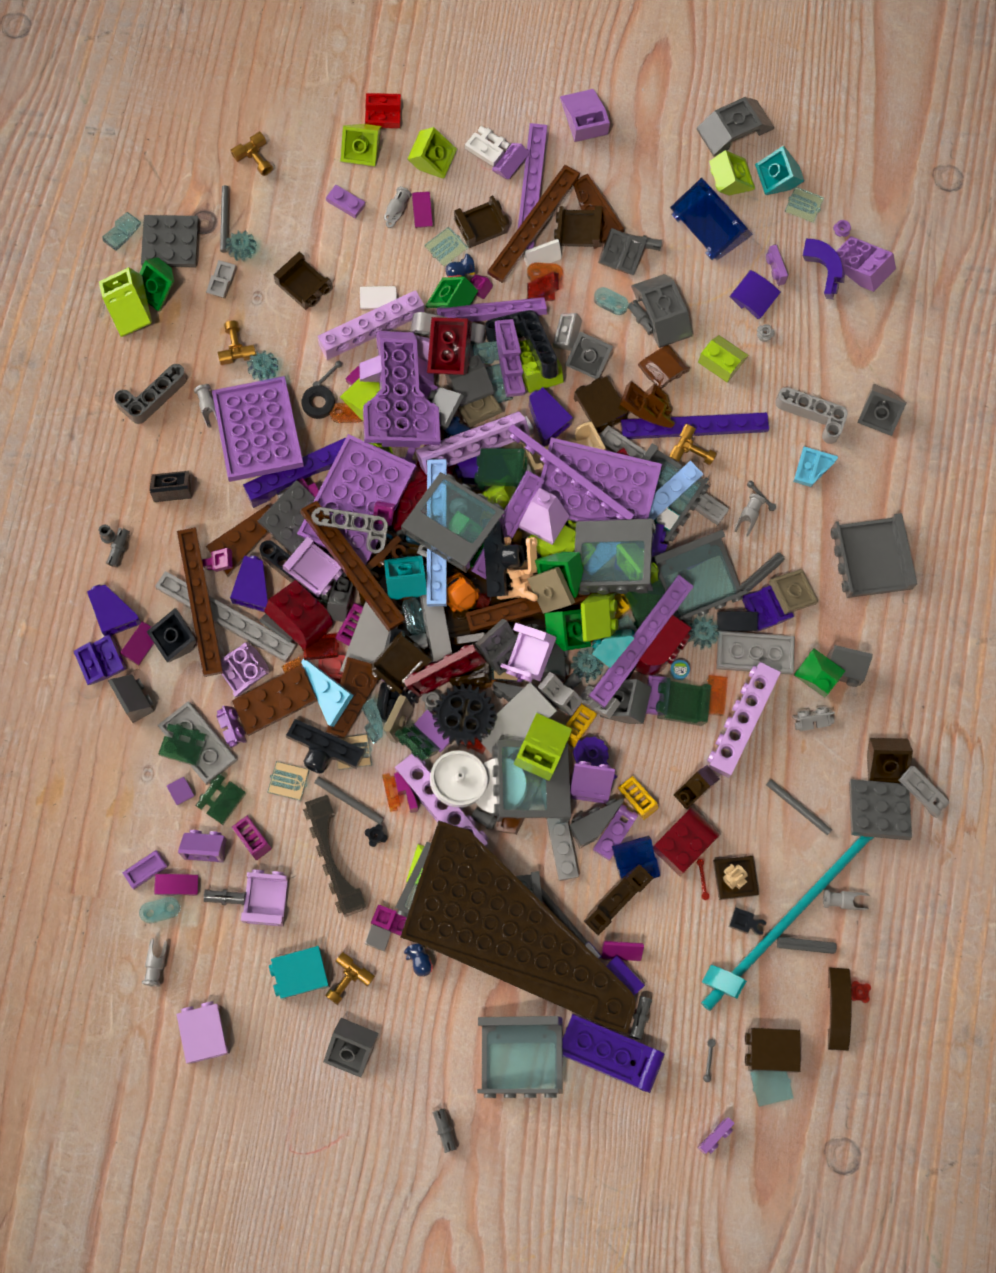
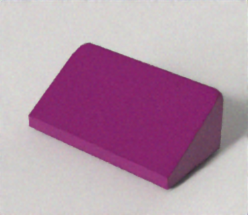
[121,621,154,666]
[601,941,644,961]

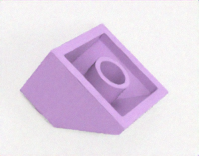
[519,488,569,545]

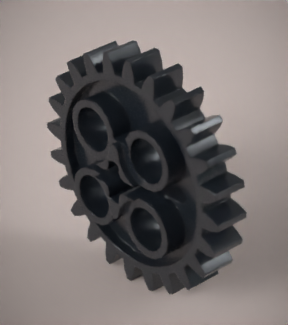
[432,684,496,747]

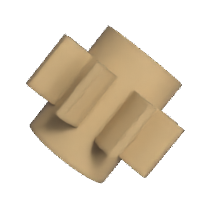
[723,864,748,889]

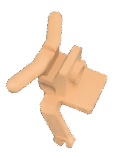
[497,537,538,602]

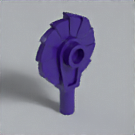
[573,737,617,781]

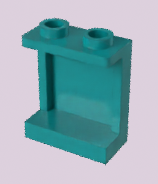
[269,946,329,1000]

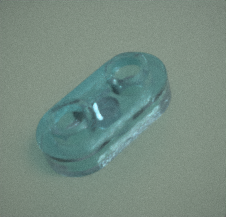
[594,287,628,315]
[402,597,425,636]
[139,897,180,924]

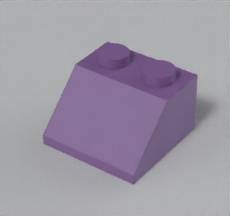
[178,830,226,863]

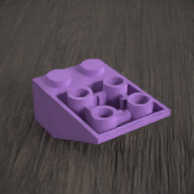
[560,89,610,142]
[836,236,896,292]
[570,761,615,804]

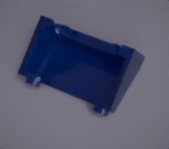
[670,177,753,260]

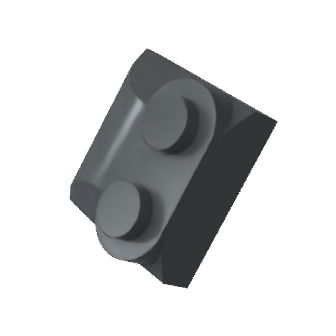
[565,332,614,379]

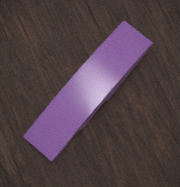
[495,319,525,397]

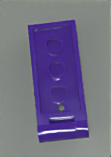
[563,1014,665,1093]

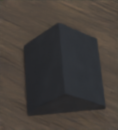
[149,471,192,502]
[147,608,197,663]

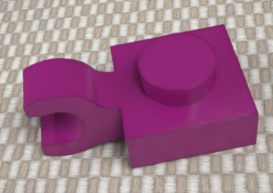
[202,548,232,572]

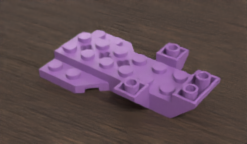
[359,331,441,448]

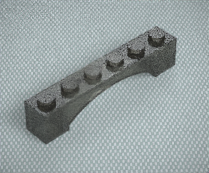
[303,795,367,918]

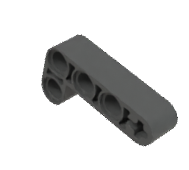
[114,364,187,424]

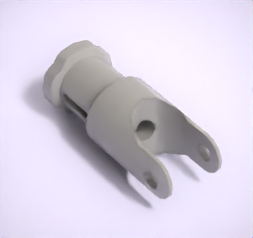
[384,186,412,228]
[194,384,217,428]
[735,493,766,537]
[823,890,870,910]
[142,938,167,987]

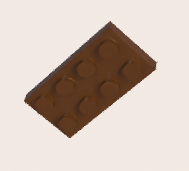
[232,665,318,736]

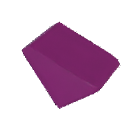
[470,274,493,299]
[373,501,395,526]

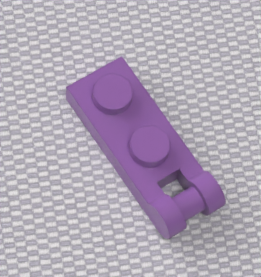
[593,804,639,861]

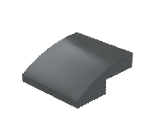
[598,228,646,275]
[475,619,518,675]

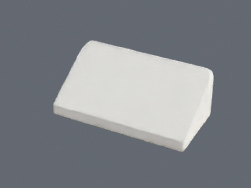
[524,239,562,270]
[360,286,397,309]

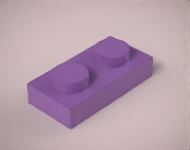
[326,185,366,219]
[766,244,788,286]
[697,1117,735,1154]

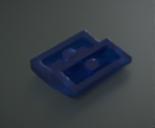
[611,835,660,880]

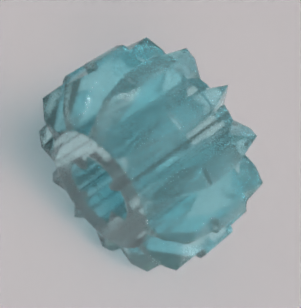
[226,230,257,261]
[247,350,279,381]
[688,617,719,650]
[570,649,603,683]

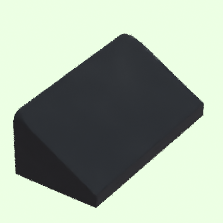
[374,682,404,723]

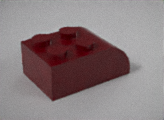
[427,317,472,375]
[264,580,332,650]
[635,615,691,676]
[652,807,721,877]

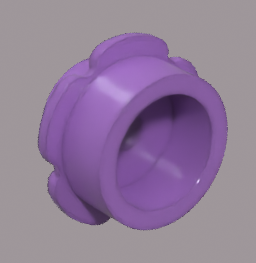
[833,220,851,237]

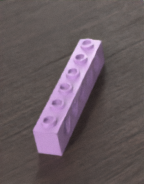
[318,290,424,360]
[415,412,530,475]
[707,662,781,778]
[395,753,488,847]

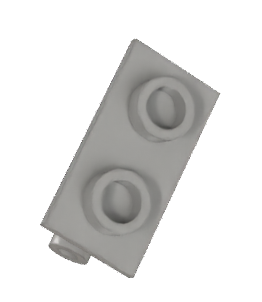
[792,707,835,732]

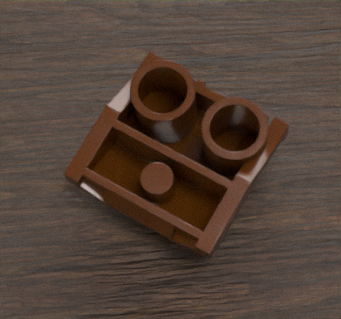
[638,345,690,389]

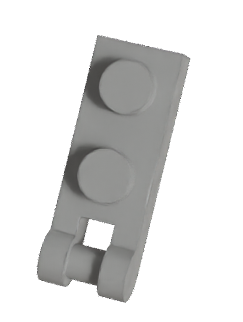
[899,766,949,818]

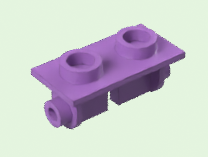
[216,705,246,747]

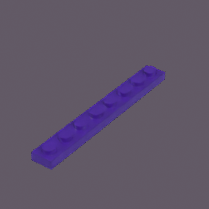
[621,412,769,439]

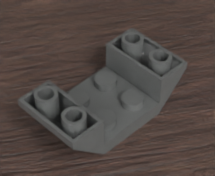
[697,97,774,157]
[631,274,692,348]

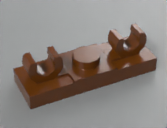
[365,535,406,579]

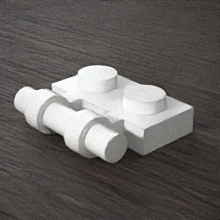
[465,126,511,167]

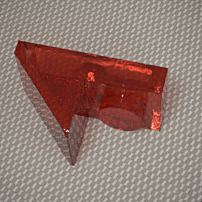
[527,271,559,301]

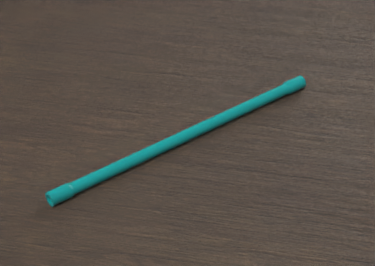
[701,836,874,1011]

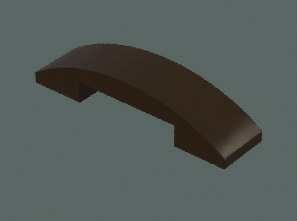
[584,864,654,936]
[828,967,852,1051]

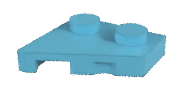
[793,446,838,487]

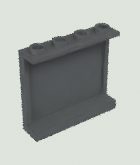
[830,513,917,598]

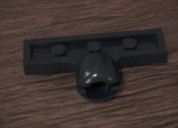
[482,518,525,597]
[286,719,365,774]

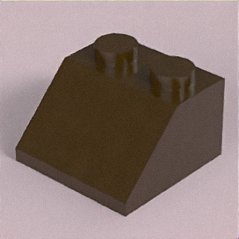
[867,738,913,784]

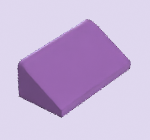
[492,143,529,179]
[413,710,449,753]

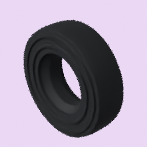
[301,385,335,419]

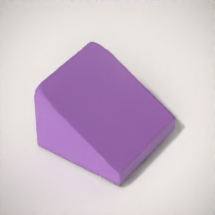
[166,777,194,805]

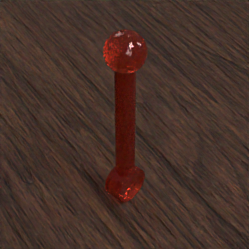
[697,859,709,900]

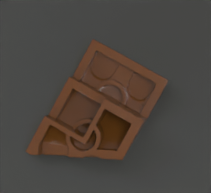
[620,381,675,428]

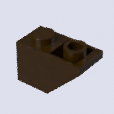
[673,765,720,809]

